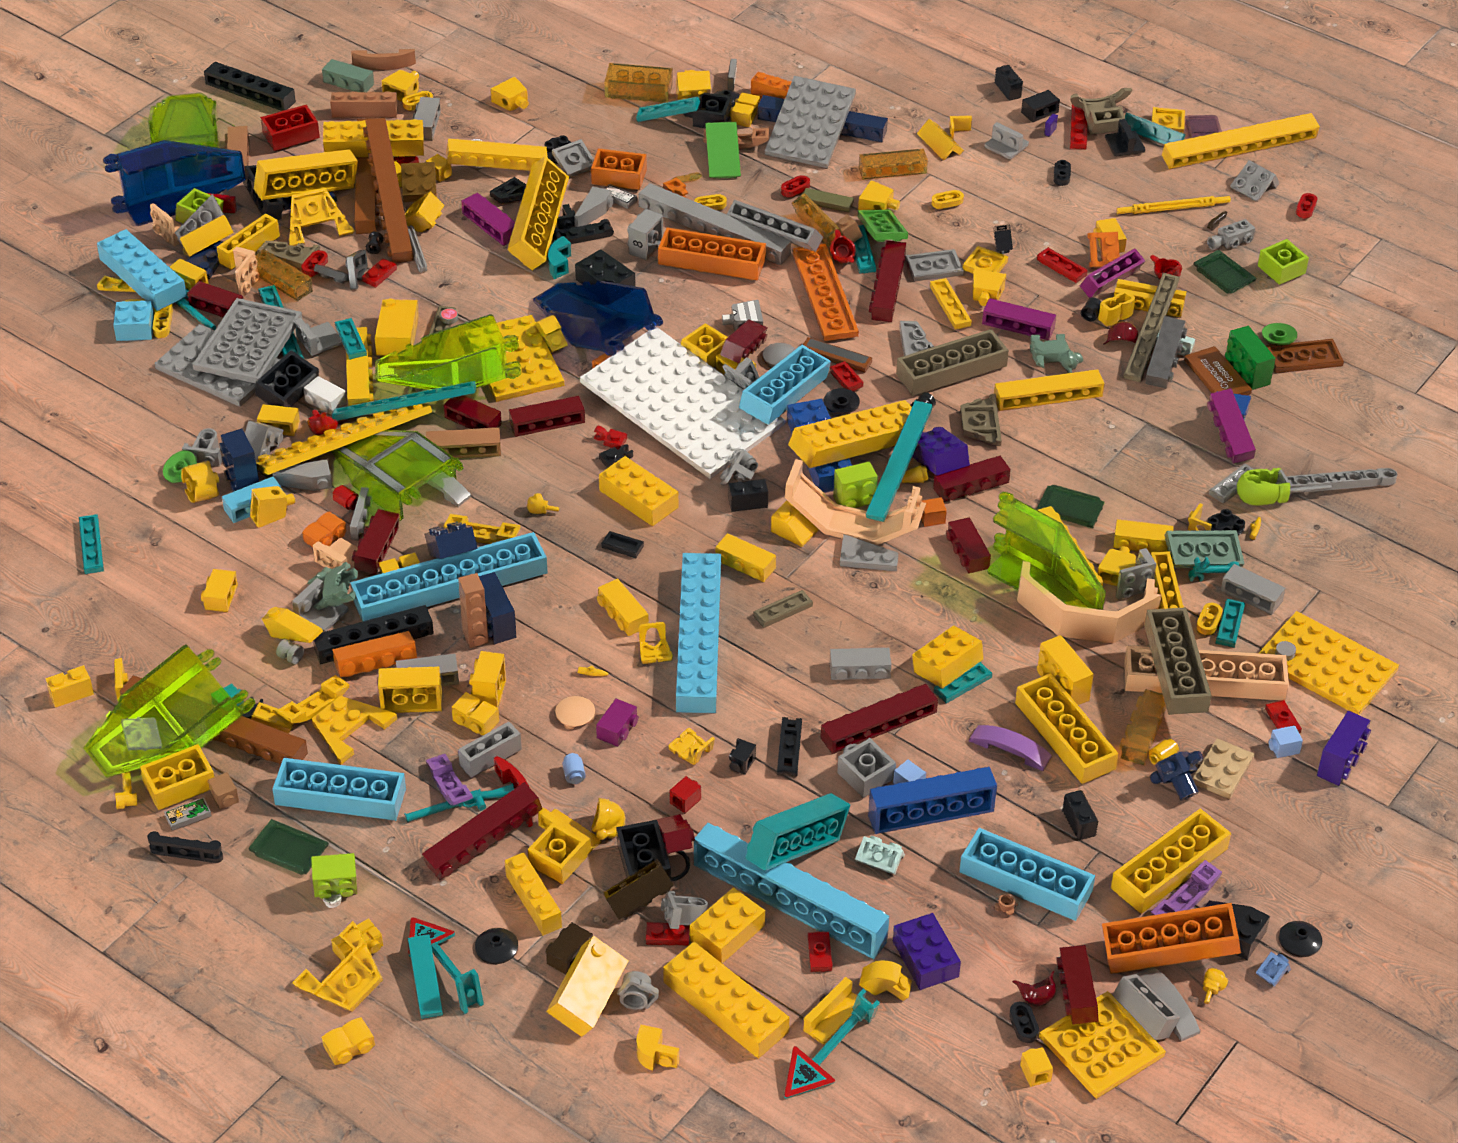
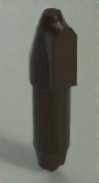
[1207,211,1228,230]

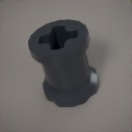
[365,232,384,254]

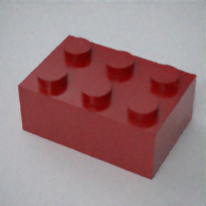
[260,104,320,151]

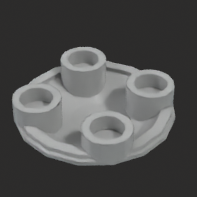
[763,343,795,368]

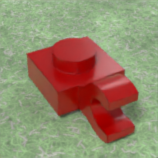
[594,426,628,450]

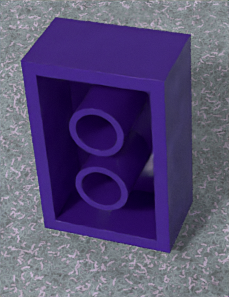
[912,427,970,475]
[1317,711,1371,786]
[892,913,961,990]

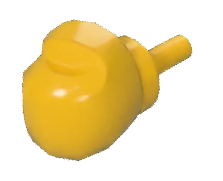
[527,493,559,514]

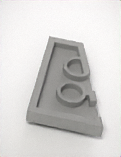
[175,194,224,248]
[899,321,934,356]
[840,534,898,571]

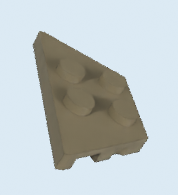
[960,394,1002,446]

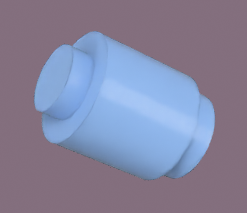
[562,753,586,784]

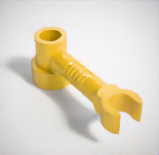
[115,762,137,809]

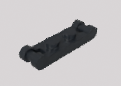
[553,219,614,244]
[777,717,802,776]
[147,831,223,863]

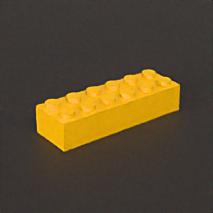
[323,119,424,157]
[253,149,358,200]
[1015,673,1119,784]
[1111,808,1231,914]
[663,942,790,1059]

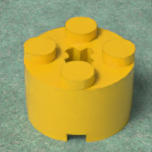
[181,460,219,503]

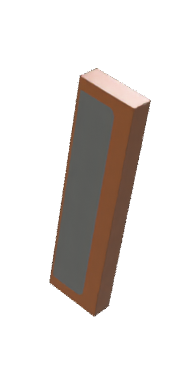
[803,337,872,373]

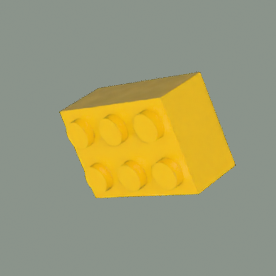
[912,625,984,689]
[1037,635,1094,705]
[378,666,442,713]
[140,744,214,810]
[690,887,765,963]

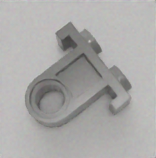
[182,428,222,467]
[661,891,708,929]

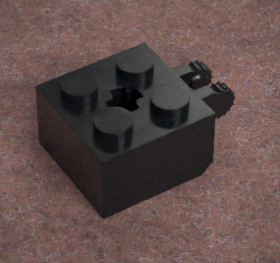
[683,93,732,128]

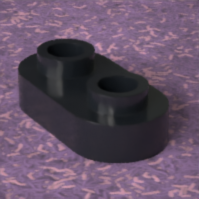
[1053,160,1071,186]
[1009,1002,1039,1043]

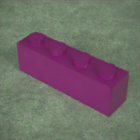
[461,192,515,246]
[1080,248,1145,298]
[982,298,1056,340]
[1207,388,1256,464]

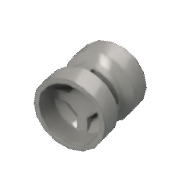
[276,639,304,664]

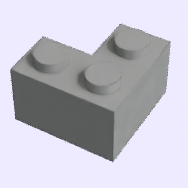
[245,421,284,460]

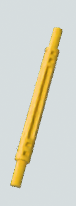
[1116,196,1231,214]

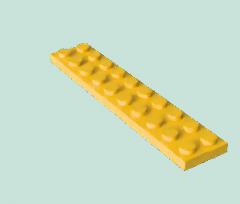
[256,403,432,475]

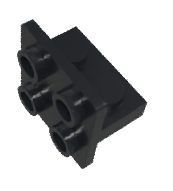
[1105,119,1145,156]

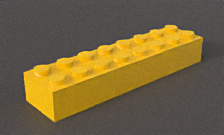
[507,156,569,271]
[788,400,927,468]

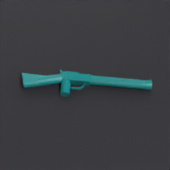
[175,289,216,330]
[404,783,514,822]

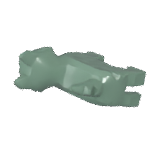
[1030,334,1084,373]
[307,562,358,610]

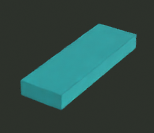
[335,318,367,359]
[1215,598,1245,648]
[934,662,993,704]

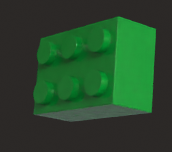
[1225,325,1276,390]

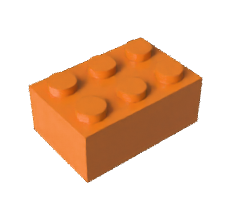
[591,148,647,190]

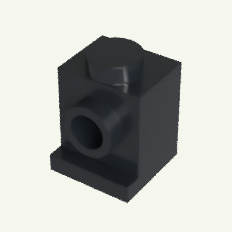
[729,738,756,775]

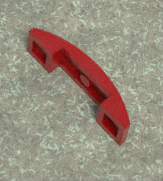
[494,756,534,827]

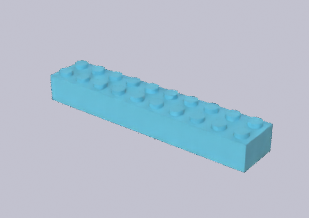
[350,532,548,622]
[676,553,721,713]
[694,823,889,960]

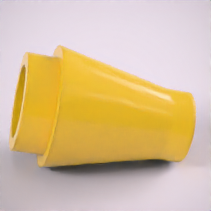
[902,465,928,483]

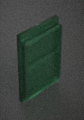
[1193,250,1256,293]
[1036,485,1105,528]
[249,819,329,875]

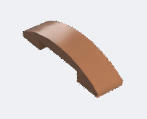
[351,49,416,70]
[703,128,769,149]

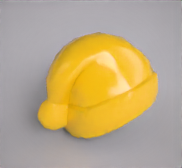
[591,798,626,840]

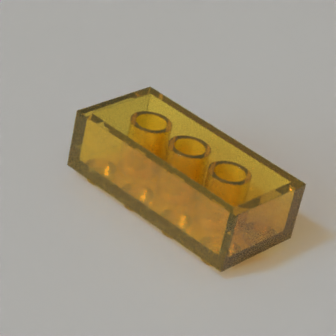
[604,63,673,103]

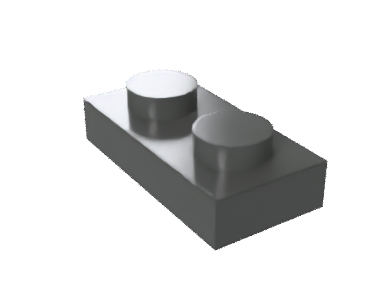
[314,264,349,284]

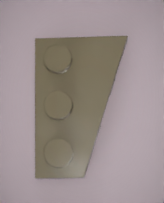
[257,241,320,269]

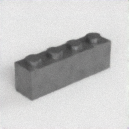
[1146,316,1188,389]

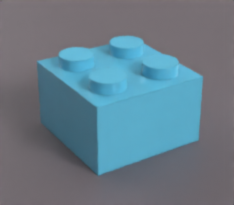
[113,301,154,341]

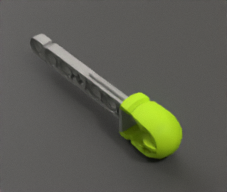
[1237,468,1398,506]

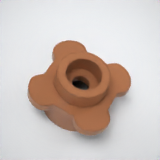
[994,893,1019,915]

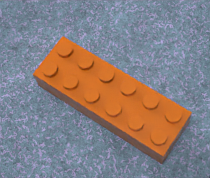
[658,227,766,280]
[1102,903,1241,974]

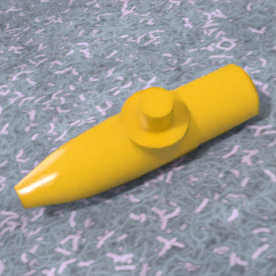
[1249,517,1261,540]
[578,666,608,677]

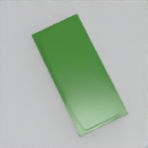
[705,122,741,178]

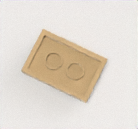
[1193,738,1254,799]

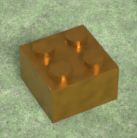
[401,162,437,202]

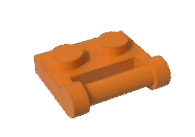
[1087,232,1120,268]

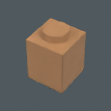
[834,214,863,243]
[208,772,239,810]

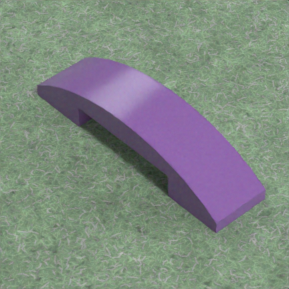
[969,725,1052,771]
[426,754,473,805]
[1151,860,1222,915]

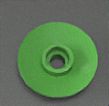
[1262,323,1297,345]
[163,451,197,483]

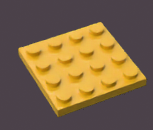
[1039,991,1166,1099]

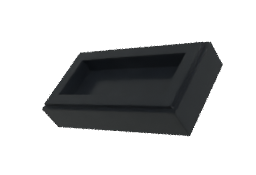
[601,531,644,558]

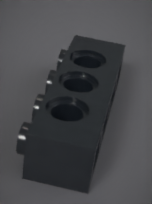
[243,165,284,220]

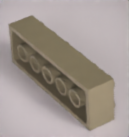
[896,329,1009,396]
[1144,607,1211,715]

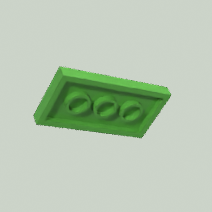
[857,210,908,242]

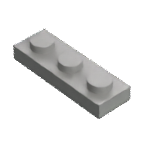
[350,487,373,541]

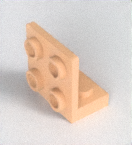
[150,203,181,246]
[233,246,259,297]
[313,538,358,571]

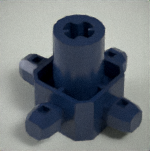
[1150,751,1203,801]

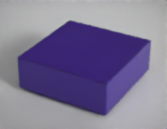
[1044,114,1058,137]

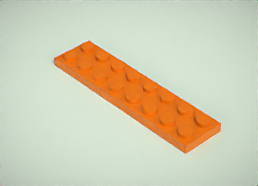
[792,244,859,341]

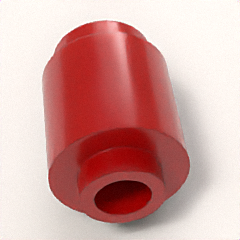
[333,485,359,510]

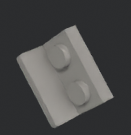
[985,122,1029,159]
[723,357,760,390]
[720,449,754,486]

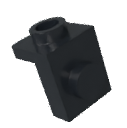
[557,204,575,230]

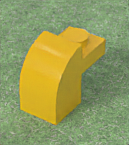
[535,315,568,353]
[859,960,912,1001]
[636,1025,679,1071]

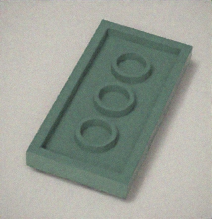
[1164,530,1245,568]

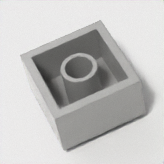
[627,209,663,260]
[837,738,896,798]

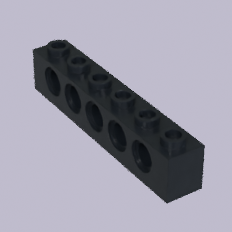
[204,62,296,111]
[313,605,434,665]

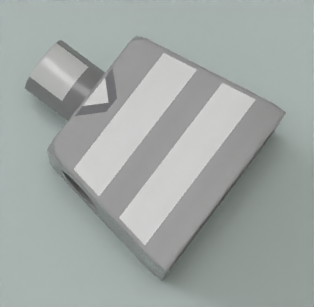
[722,300,763,332]

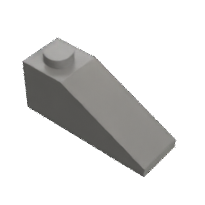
[575,186,613,227]
[272,459,332,491]

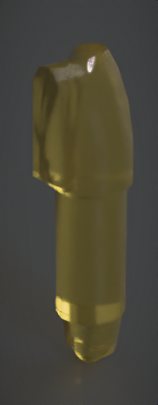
[671,172,702,182]

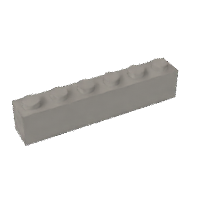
[727,200,823,252]

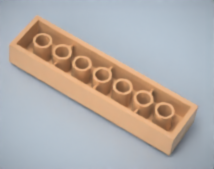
[1124,646,1289,701]

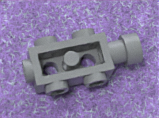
[1207,219,1256,250]

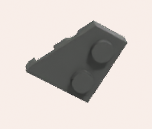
[345,250,368,290]

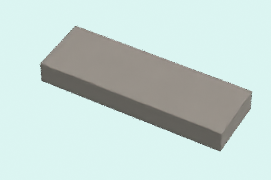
[1209,464,1253,504]

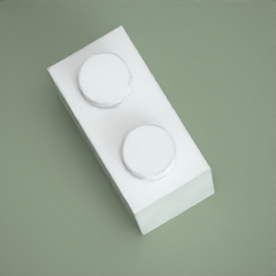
[304,376,347,415]

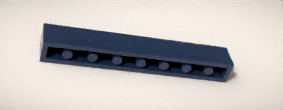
[758,95,888,142]

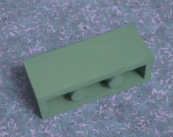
[322,59,374,92]

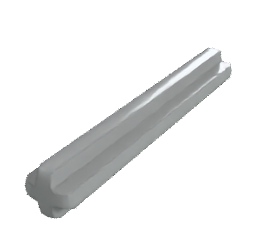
[407,226,428,273]

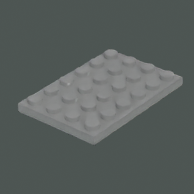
[765,76,856,168]
[193,298,302,383]
[154,324,281,407]

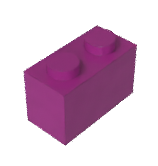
[596,698,639,747]

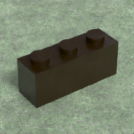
[603,859,674,920]

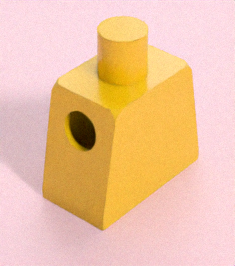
[381,70,419,102]
[490,77,529,111]
[858,180,900,210]
[972,269,1006,306]
[250,486,295,528]
[1097,546,1136,586]

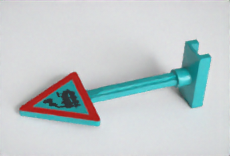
[408,917,484,1014]
[784,989,880,1099]

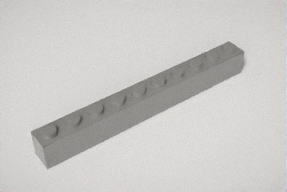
[638,183,791,265]

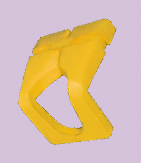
[639,622,673,664]
[668,728,715,765]

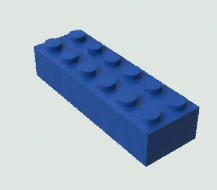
[787,399,852,493]
[868,767,997,834]

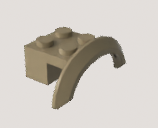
[1070,88,1132,135]

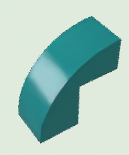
[548,236,571,280]

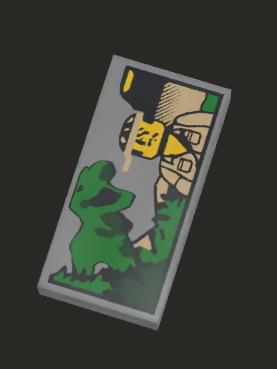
[164,797,212,831]

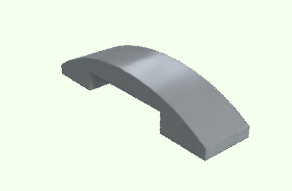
[404,462,471,507]
[1135,967,1200,1042]

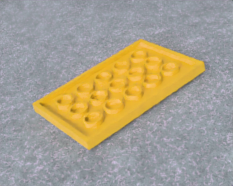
[465,315,565,402]
[1258,611,1399,715]

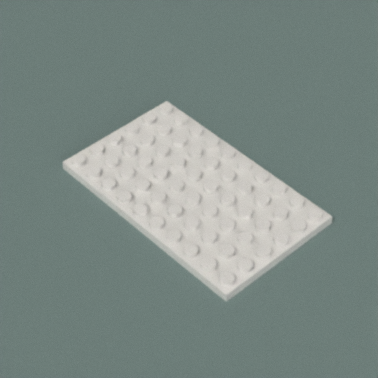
[580,326,785,479]

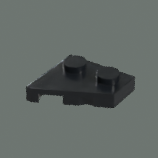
[490,177,526,204]

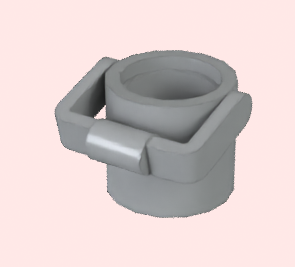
[617,971,659,1010]

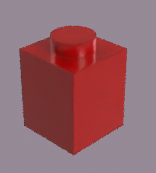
[669,776,701,813]

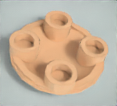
[555,696,595,730]

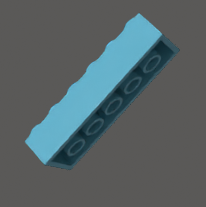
[97,229,186,311]
[739,345,831,425]
[273,758,406,821]
[959,828,1095,921]

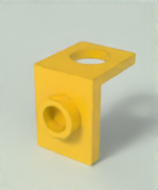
[949,116,972,139]
[1188,503,1212,531]

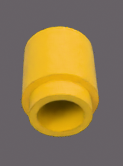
[1149,739,1179,765]

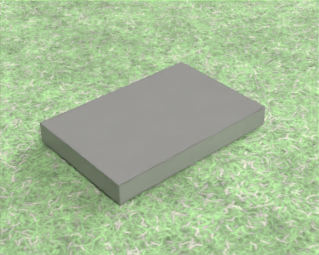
[905,249,964,282]

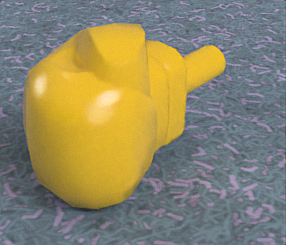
[1203,968,1228,1004]

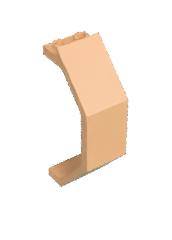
[785,459,926,545]
[1017,561,1161,644]

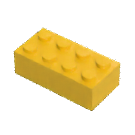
[599,456,679,527]

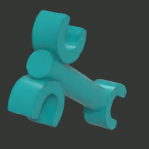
[1188,557,1240,582]

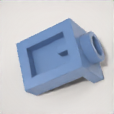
[1256,952,1291,987]

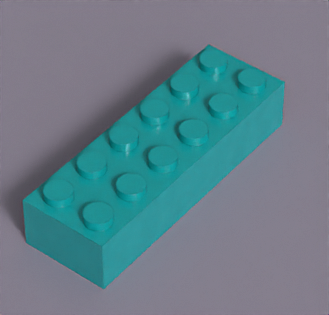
[745,793,851,871]

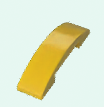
[443,514,521,544]
[277,675,350,723]

